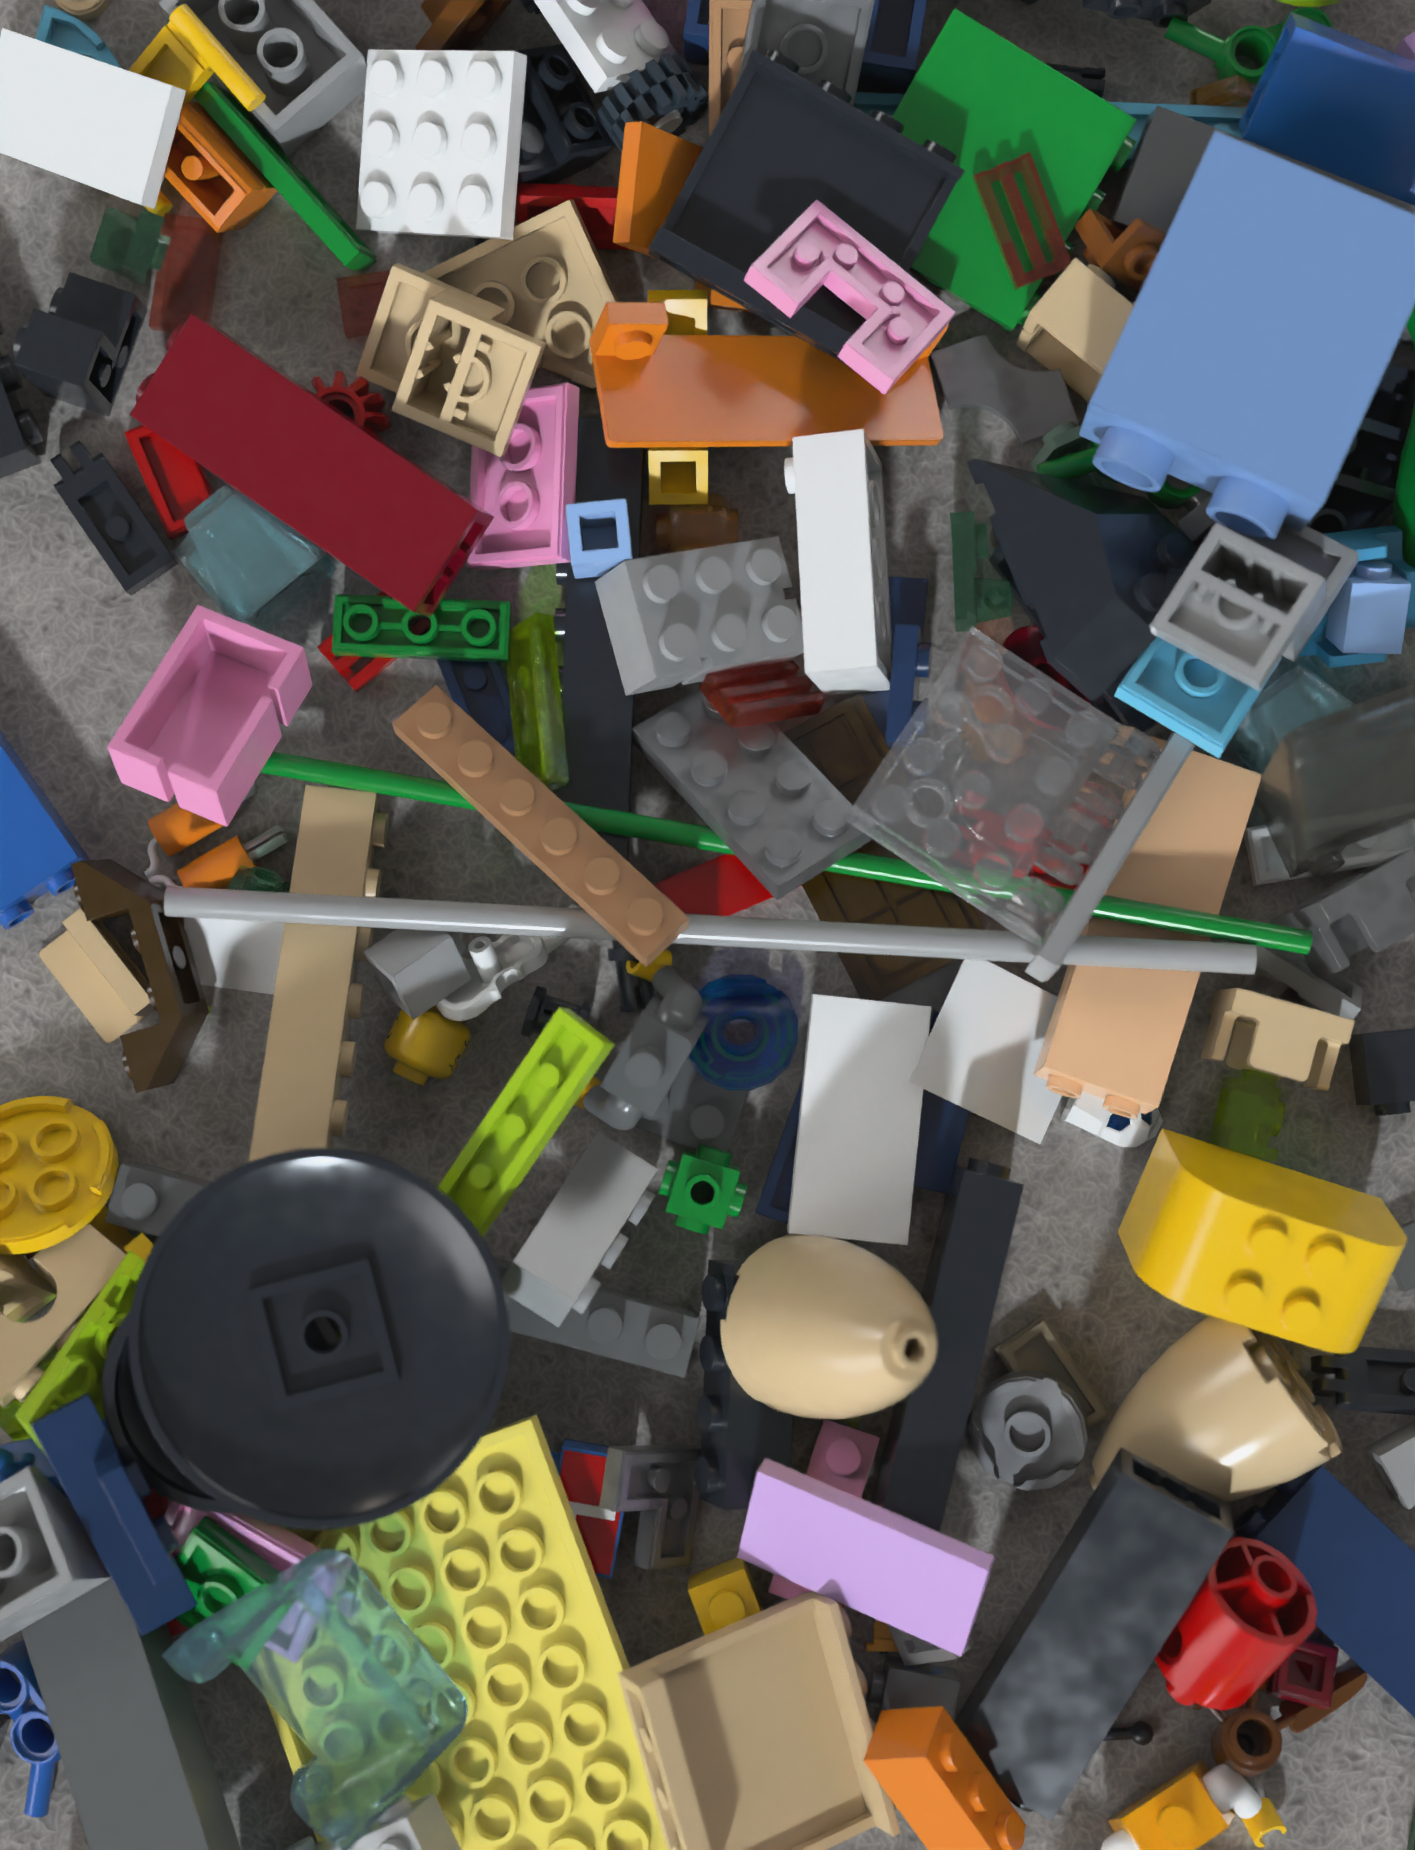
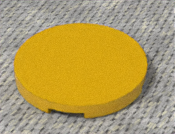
[0,1096,119,1255]

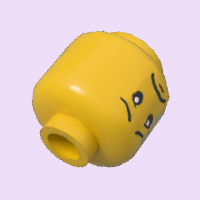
[384,1005,471,1086]

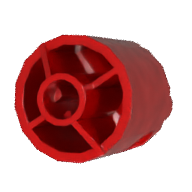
[1155,1537,1318,1711]

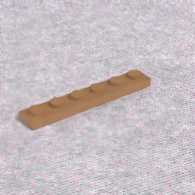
[392,685,689,967]

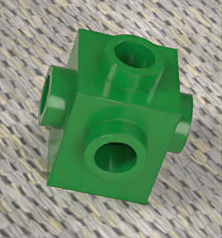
[658,1144,748,1234]

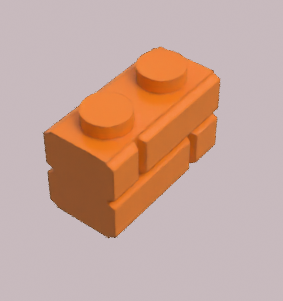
[164,102,277,233]

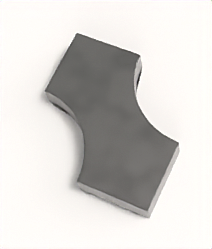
[931,333,1078,446]

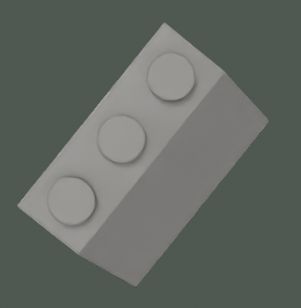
[0,1466,111,1642]

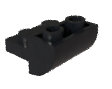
[517,44,613,184]

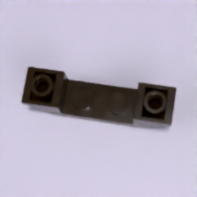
[71,859,209,1093]

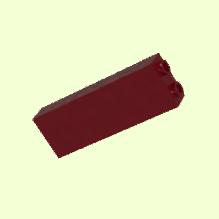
[129,313,494,616]

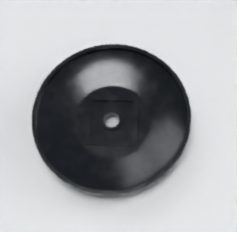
[129,1147,511,1529]

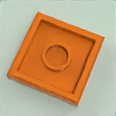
[613,121,703,258]

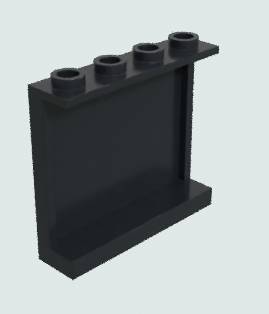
[649,49,965,367]

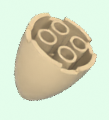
[721,1234,938,1419]
[1089,1315,1343,1503]

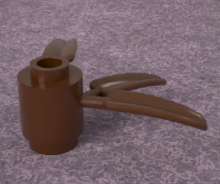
[1190,1668,1367,1779]

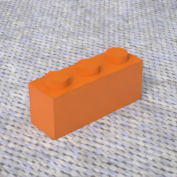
[863,1706,1026,1850]

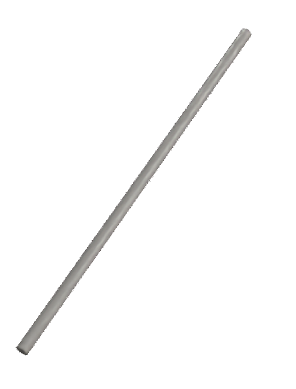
[164,886,1257,975]

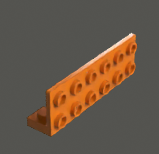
[589,302,949,448]

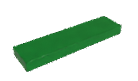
[194,81,377,274]

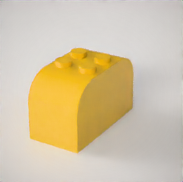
[1118,1128,1407,1353]

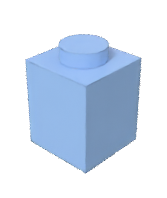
[566,499,633,579]
[1325,560,1411,654]

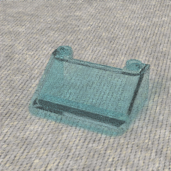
[162,1548,467,1850]

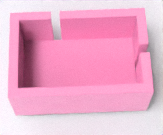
[107,605,313,827]

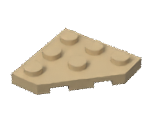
[423,200,620,389]

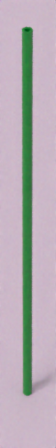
[260,751,1313,955]

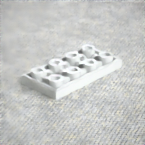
[0,28,186,209]
[787,994,931,1245]

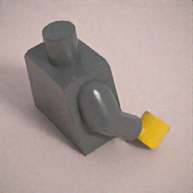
[574,949,710,1130]

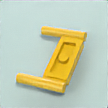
[128,4,266,220]

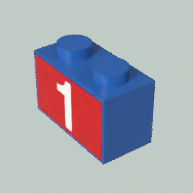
[550,1438,624,1579]

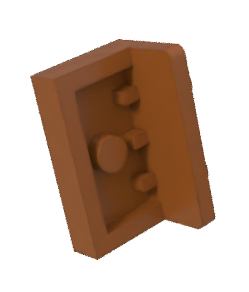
[1074,208,1167,295]

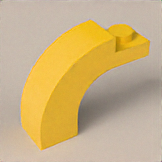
[648,290,708,505]

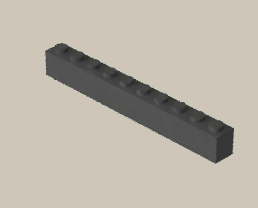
[105,1161,700,1378]

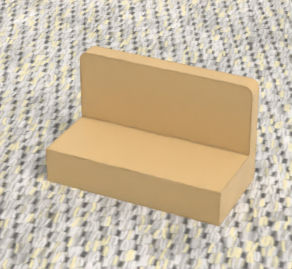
[39,908,155,1043]

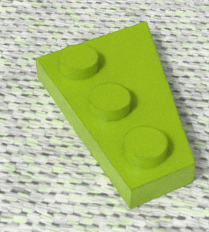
[15,1250,145,1457]

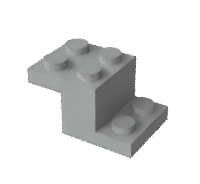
[1150,523,1359,691]

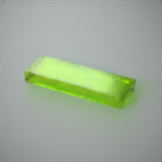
[507,613,569,792]

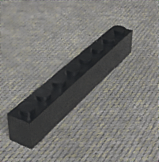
[544,417,645,889]

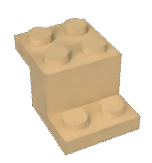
[356,263,546,457]

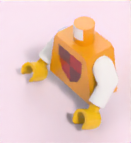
[1101,1759,1287,1850]

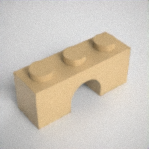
[0,1223,126,1409]

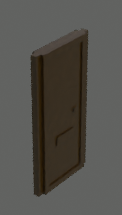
[784,693,985,1001]

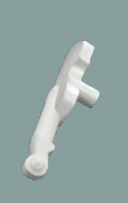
[435,904,582,1021]

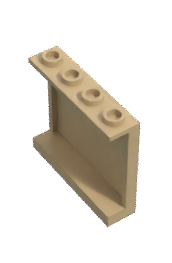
[617,1591,901,1850]

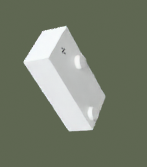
[784,429,893,696]

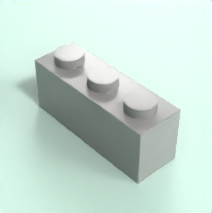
[502,1131,658,1328]

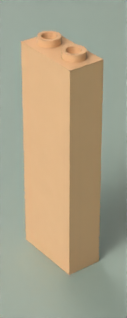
[1033,736,1262,1119]

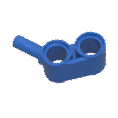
[0,1640,61,1818]

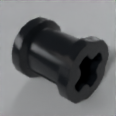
[521,986,594,1038]

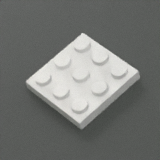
[356,49,527,240]

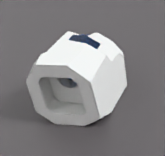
[1060,1091,1163,1147]

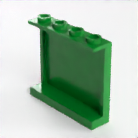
[892,8,1137,334]

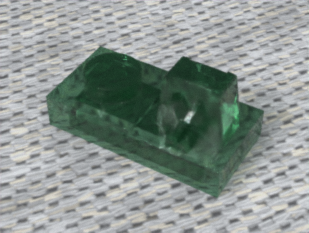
[950,511,1012,632]

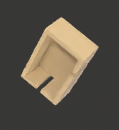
[1016,258,1136,405]

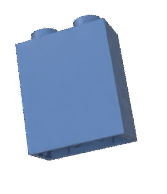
[1079,131,1415,541]

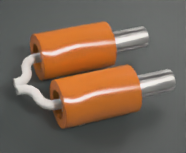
[144,782,288,889]

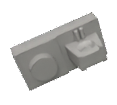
[1240,946,1363,1020]

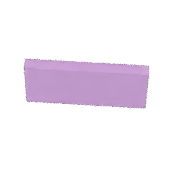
[737,1458,995,1656]

